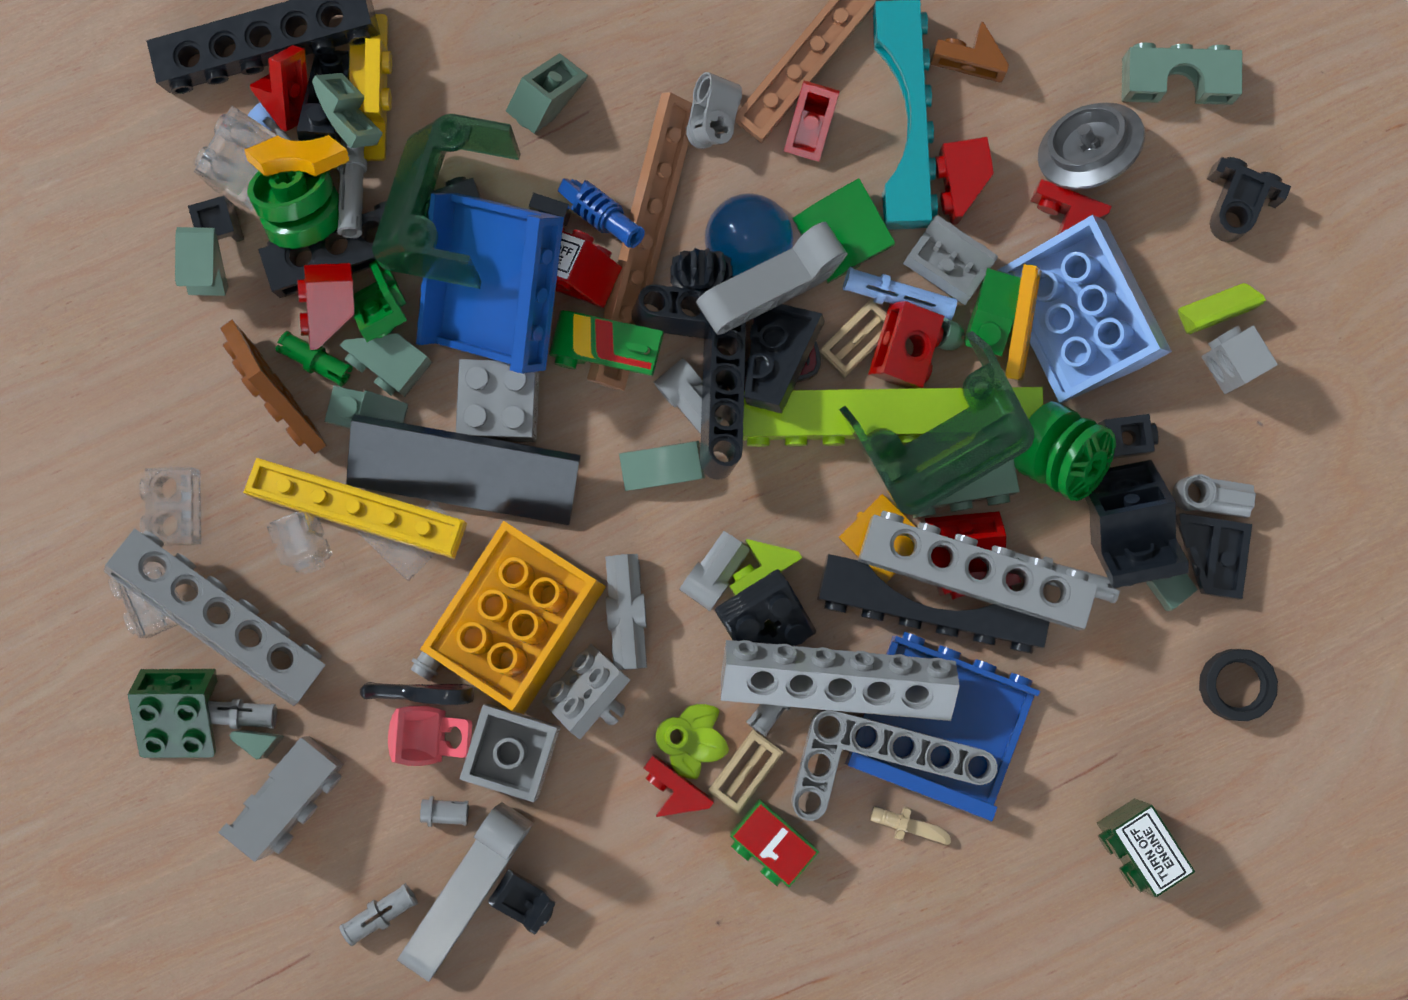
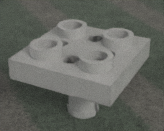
[542,644,630,739]

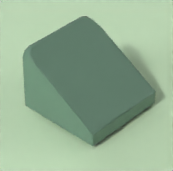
[1146,574,1198,611]
[229,730,284,760]

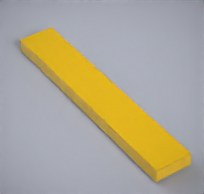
[243,458,467,559]

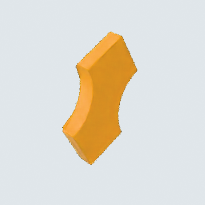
[244,135,350,176]

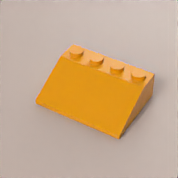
[420,521,606,715]

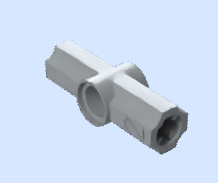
[605,554,647,670]

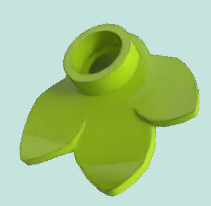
[656,704,729,779]

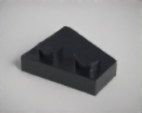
[1176,513,1252,600]

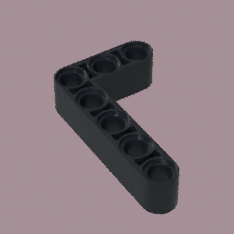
[631,284,746,480]

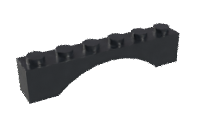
[817,554,1053,654]

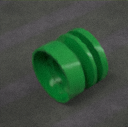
[1014,401,1116,501]

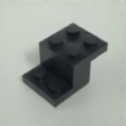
[1085,460,1189,588]

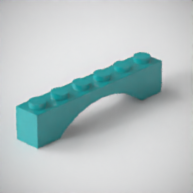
[872,0,938,230]

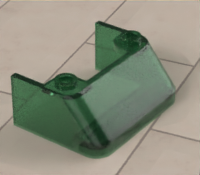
[372,114,521,289]
[839,331,1034,515]

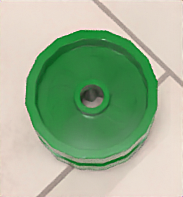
[247,171,339,249]

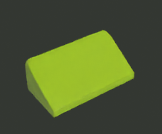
[1178,283,1266,335]

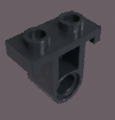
[1206,157,1291,242]

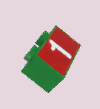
[730,799,819,887]

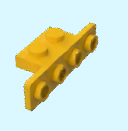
[349,14,392,161]

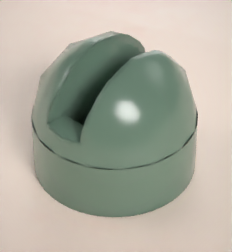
[937,318,965,351]

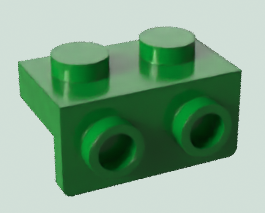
[353,260,407,342]

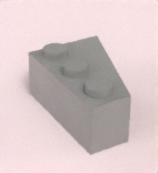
[218,736,344,862]

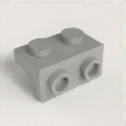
[903,216,998,305]

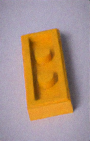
[1005,264,1041,381]

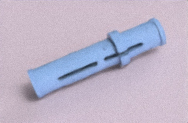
[843,267,957,320]

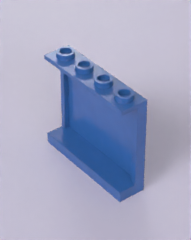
[416,193,564,374]
[845,632,1040,821]

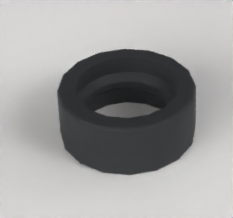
[1199,649,1278,721]

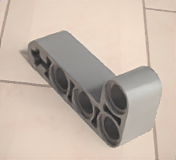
[696,222,847,335]

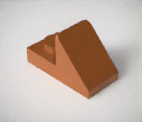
[930,21,1009,83]

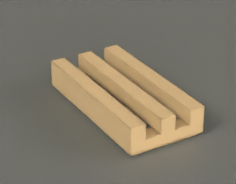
[819,298,887,378]
[708,729,783,814]

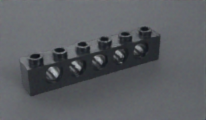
[146,0,380,94]
[258,176,482,298]

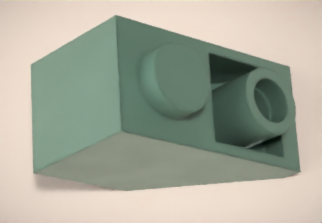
[340,333,432,397]

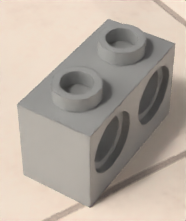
[1201,325,1278,395]

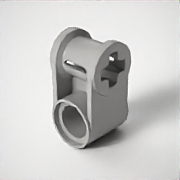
[686,72,742,149]

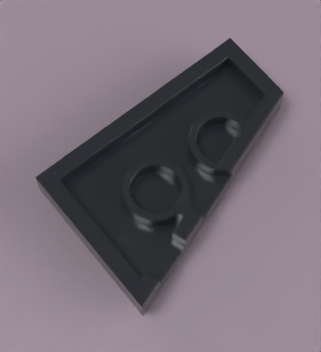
[744,304,825,414]

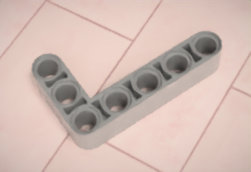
[791,710,998,821]
[397,802,534,982]

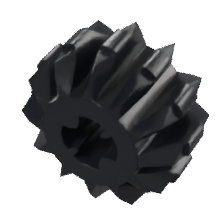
[670,248,733,291]

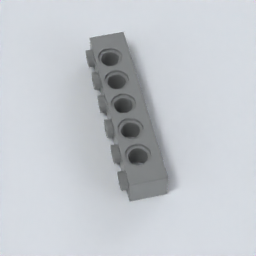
[858,511,1098,630]
[104,528,325,706]
[721,640,960,721]

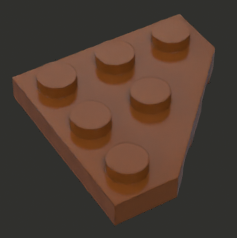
[220,319,327,454]

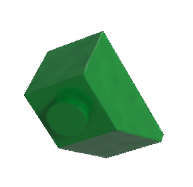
[964,267,1021,357]

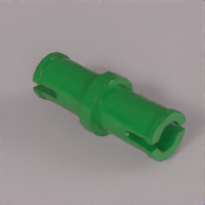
[275,331,353,387]

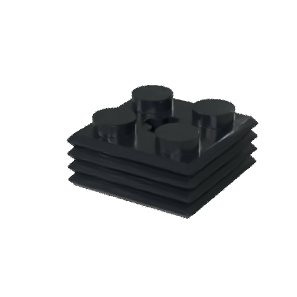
[715,569,816,646]

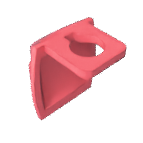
[388,705,472,766]

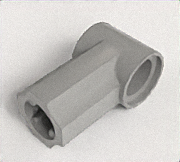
[654,358,724,434]
[1172,474,1256,518]
[679,531,750,611]

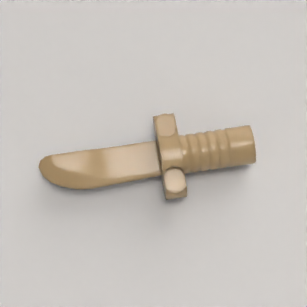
[869,806,951,845]

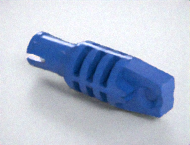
[558,178,645,248]

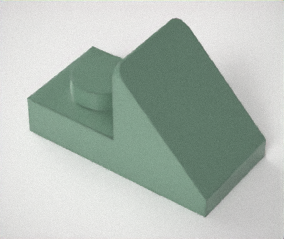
[175,227,228,296]
[324,385,409,429]

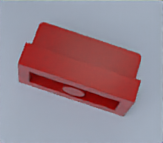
[925,511,1007,573]

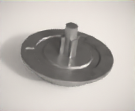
[1038,102,1145,190]

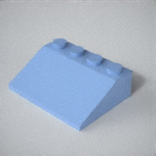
[998,215,1172,403]

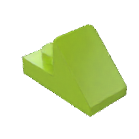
[729,539,802,595]

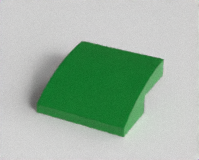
[792,178,895,284]

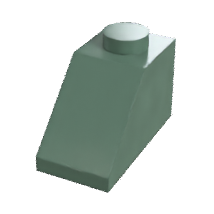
[506,53,588,134]

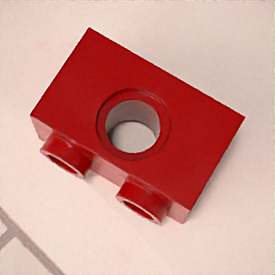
[868,301,945,389]

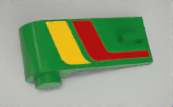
[549,310,664,376]

